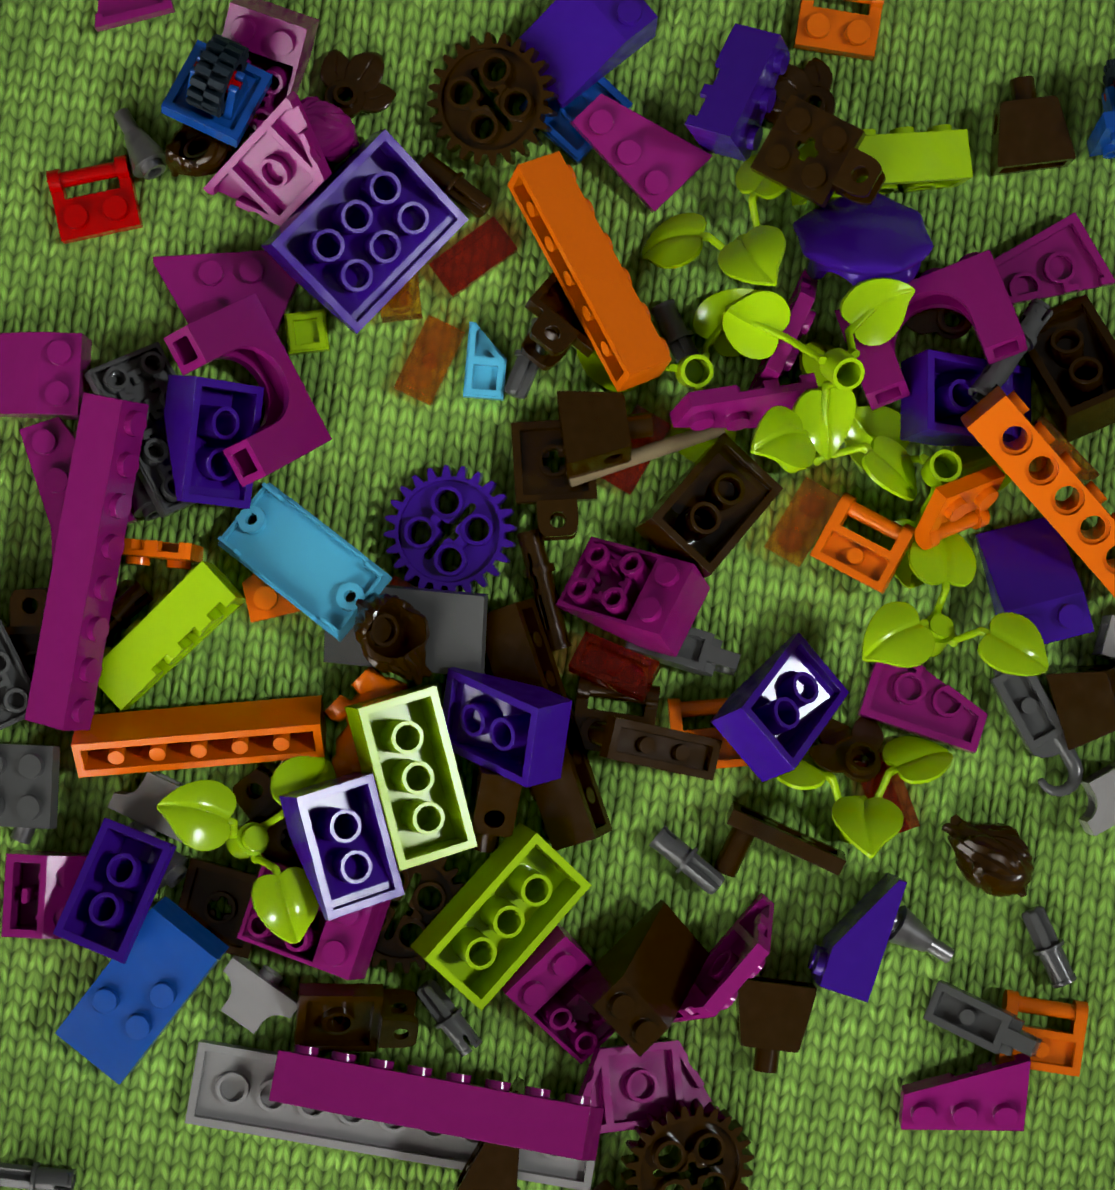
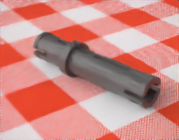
[968,299,1053,403]

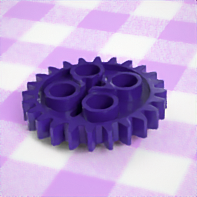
[384,465,517,593]

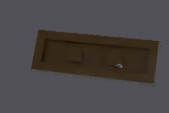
[588,715,722,781]
[713,801,846,877]

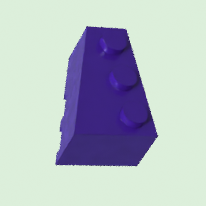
[685,23,790,162]

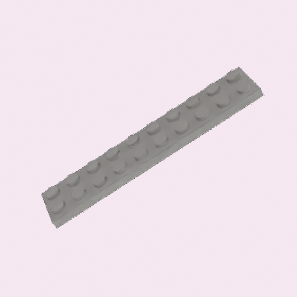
[185,1039,595,1190]

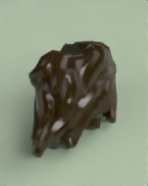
[165,113,257,177]
[354,593,432,686]
[942,814,1034,897]

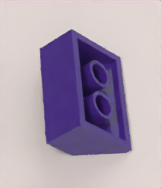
[53,818,177,964]

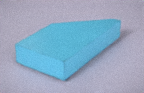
[463,321,507,401]

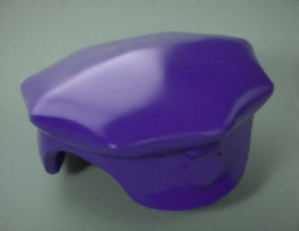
[793,193,934,286]

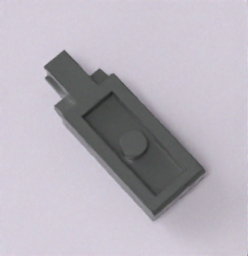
[624,627,741,677]
[923,980,1042,1057]

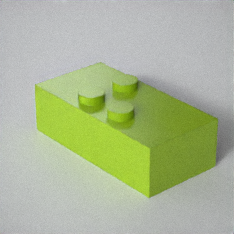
[345,685,477,871]
[410,823,592,1011]

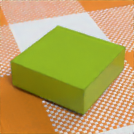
[284,309,330,356]

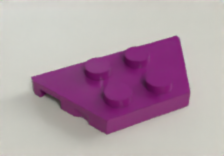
[203,91,332,226]
[153,250,298,333]
[748,268,818,390]
[672,893,774,1023]
[578,1039,720,1134]

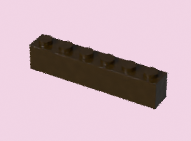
[486,598,612,851]

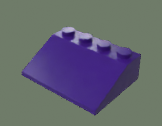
[261,129,469,334]

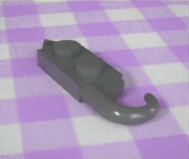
[989,669,1084,797]

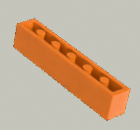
[507,151,672,392]
[71,695,327,778]

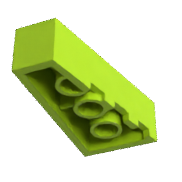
[790,124,973,206]
[98,561,246,710]

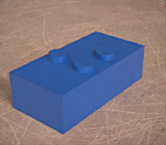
[55,896,229,1085]

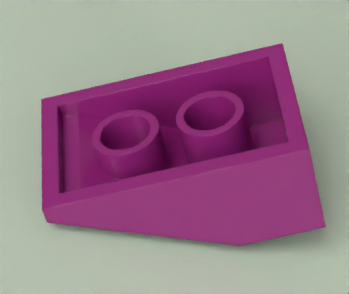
[0,332,92,420]

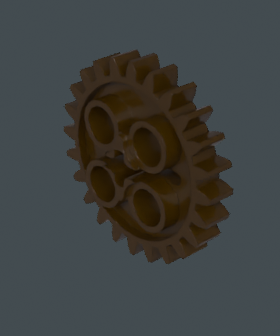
[427,32,559,168]
[372,856,466,974]
[621,1099,754,1190]

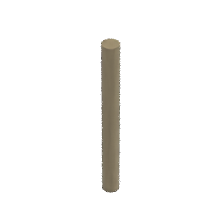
[566,428,726,487]

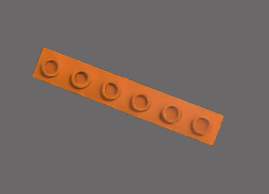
[960,385,1115,597]

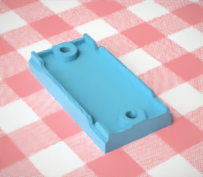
[217,482,392,642]

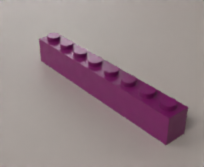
[25,392,149,731]
[269,1044,604,1161]

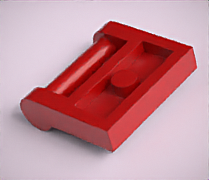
[46,154,143,244]

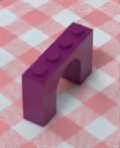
[834,249,1028,410]
[163,293,332,487]

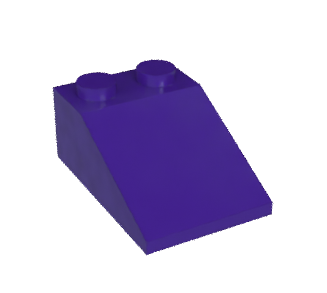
[519,0,658,109]
[900,349,1031,447]
[164,375,265,509]
[975,517,1095,644]
[710,632,849,782]
[443,667,572,788]
[279,772,405,921]
[808,873,907,1003]

